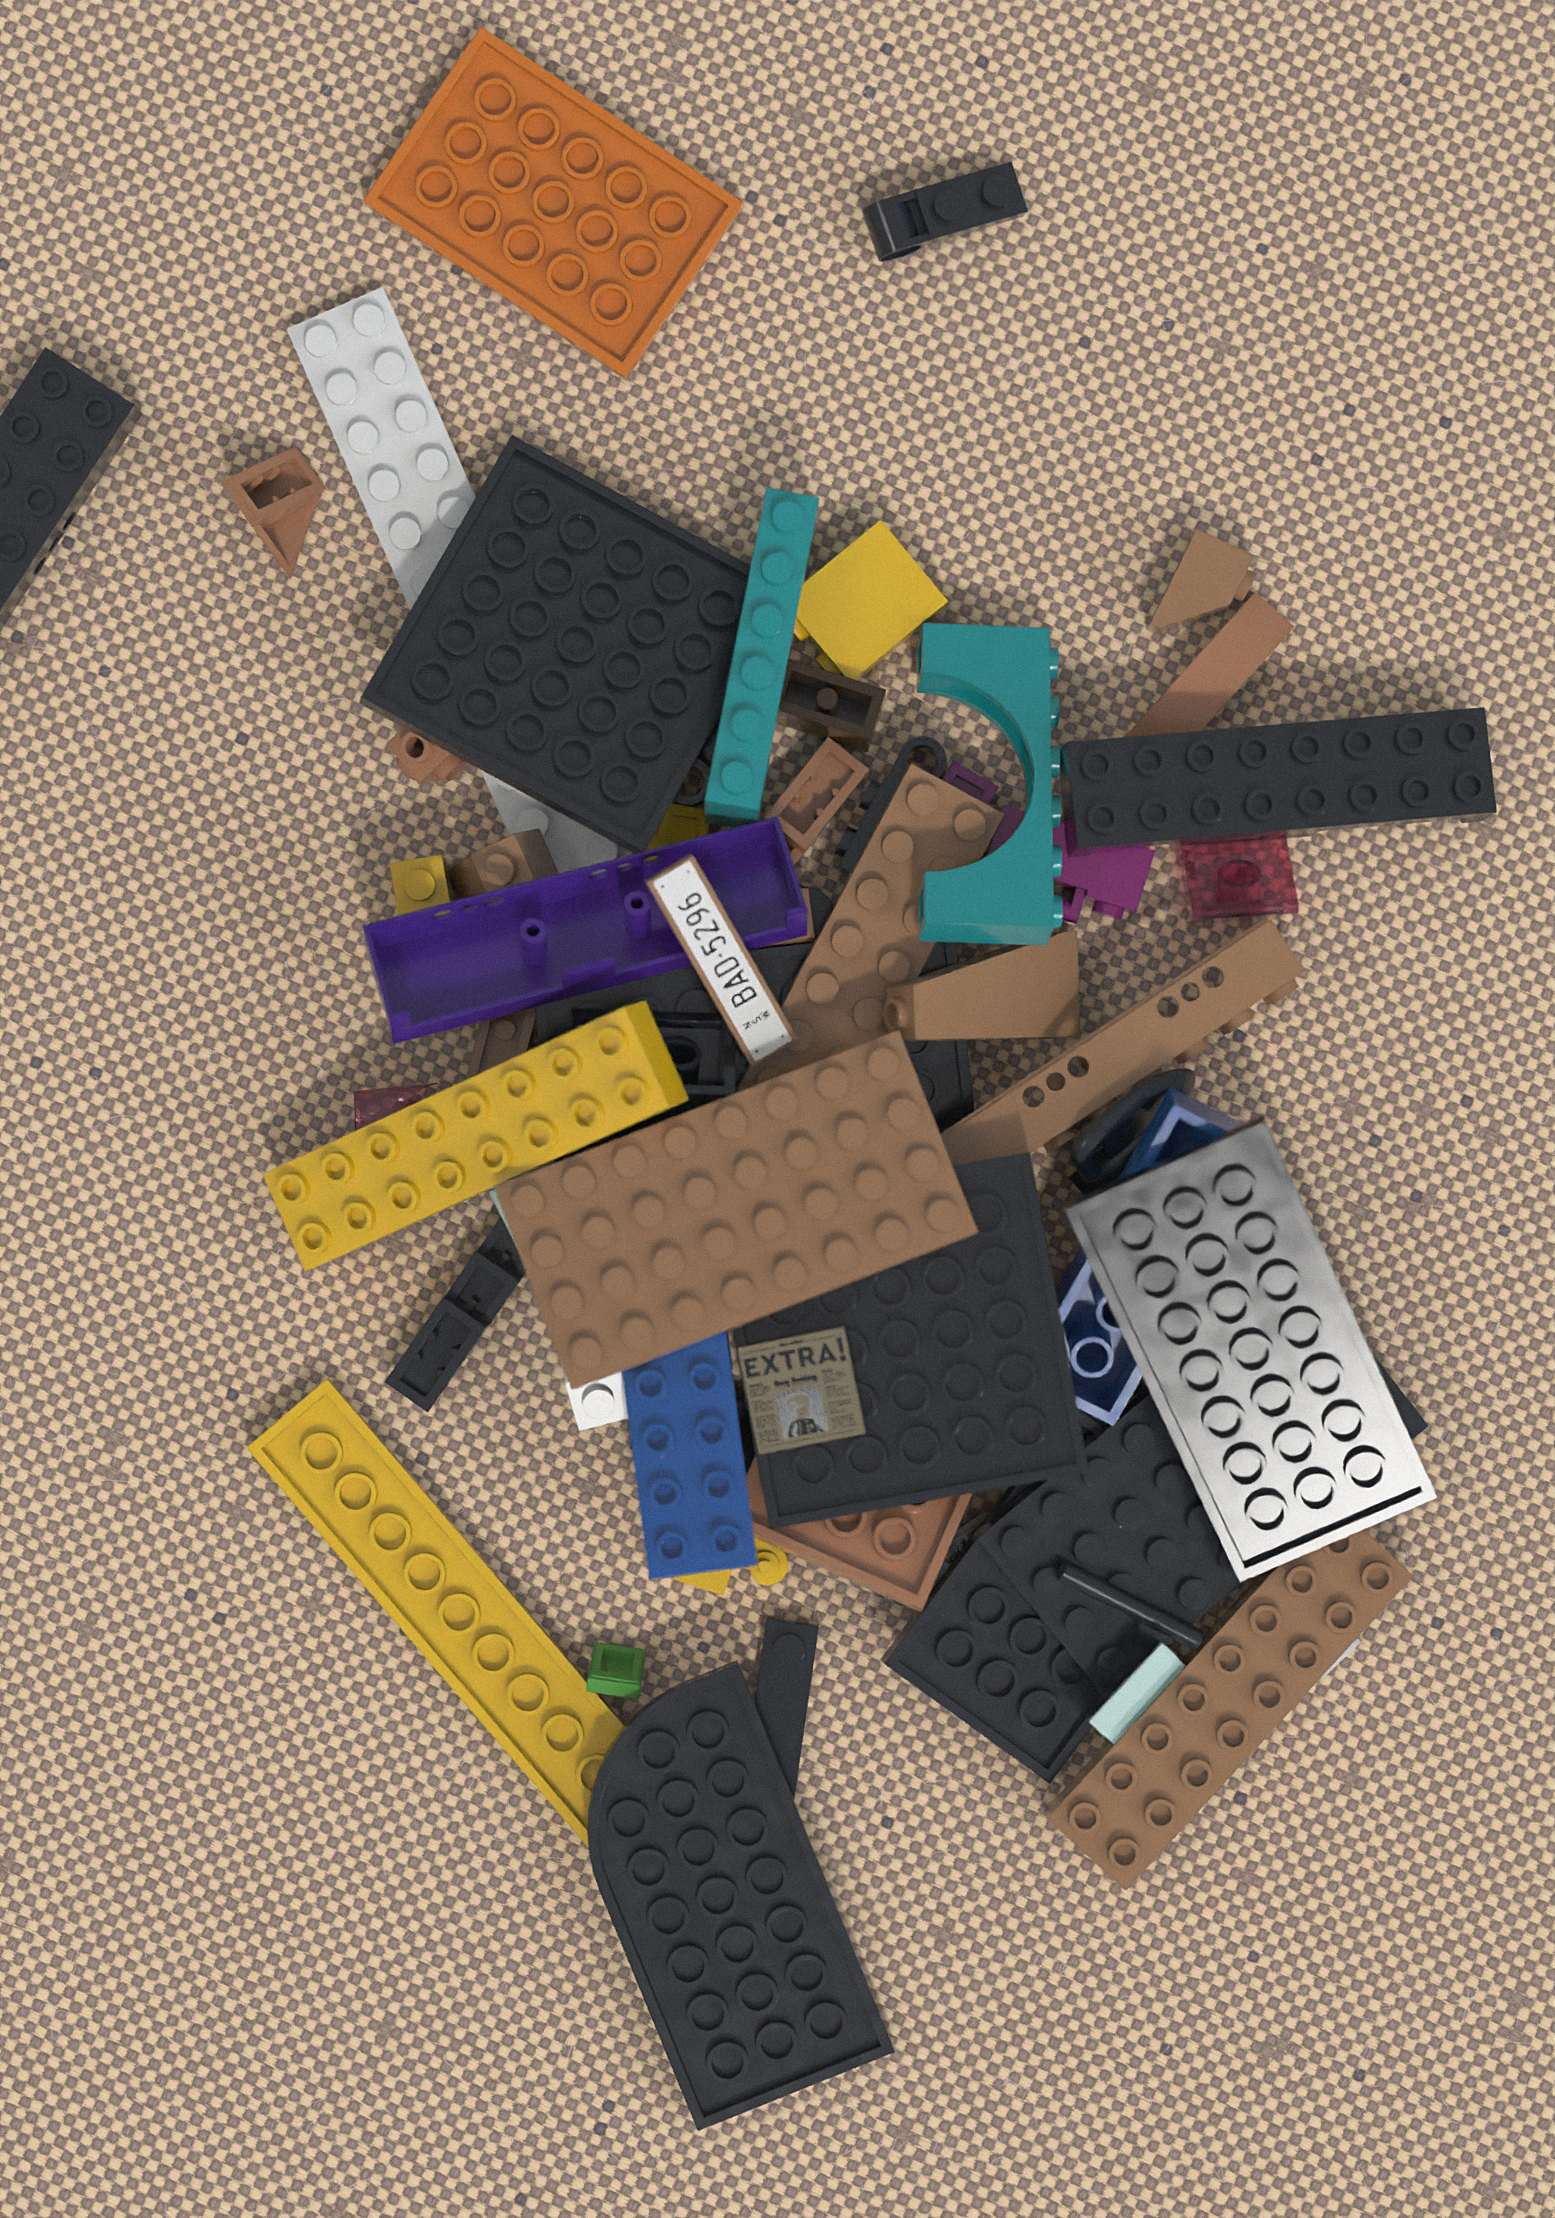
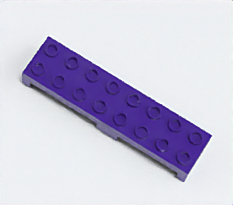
[362,816,808,1045]

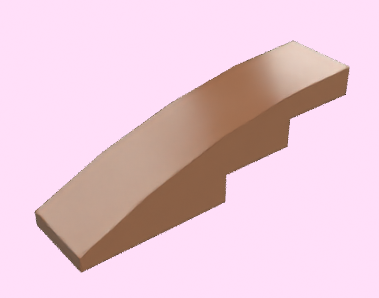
[763,737,870,867]

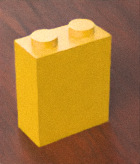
[793,520,948,681]

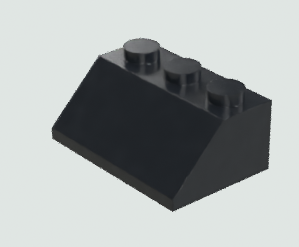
[571,1009,735,1134]

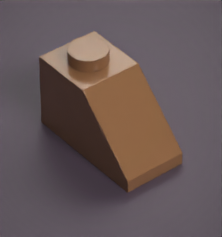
[1147,529,1256,634]
[448,828,559,908]

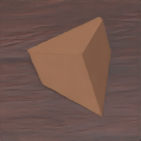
[222,446,326,579]

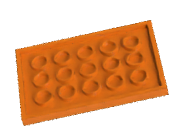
[363,27,743,380]

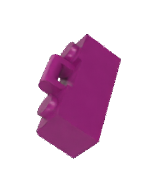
[986,805,1155,924]

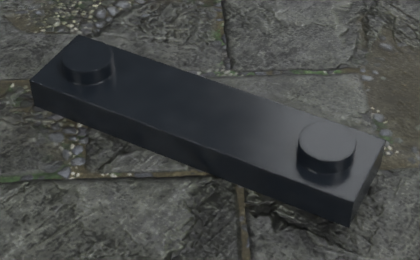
[755,1617,819,1799]

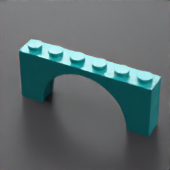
[704,487,819,828]
[916,623,1063,945]

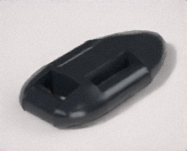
[1070,1068,1196,1183]

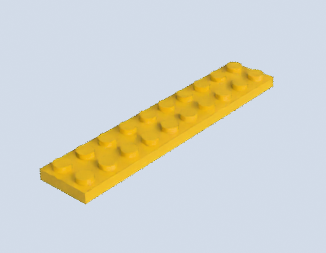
[247,1378,625,1847]

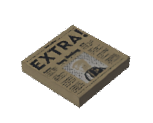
[737,1326,866,1454]

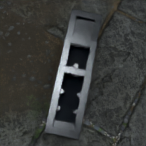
[385,1217,526,1412]

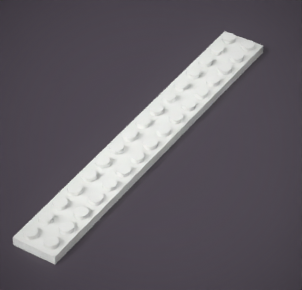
[287,287,633,875]

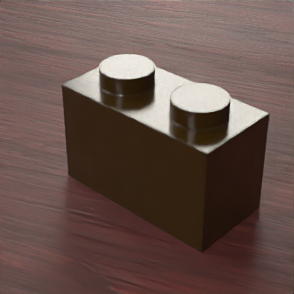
[776,659,886,753]

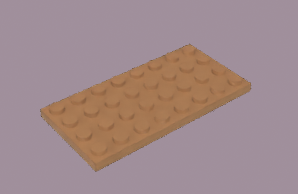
[494,1030,978,1391]

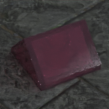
[1181,837,1299,924]

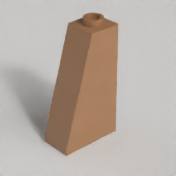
[884,931,1080,1041]

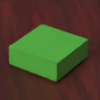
[586,1642,646,1699]

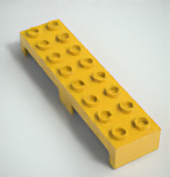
[262,1001,689,1271]

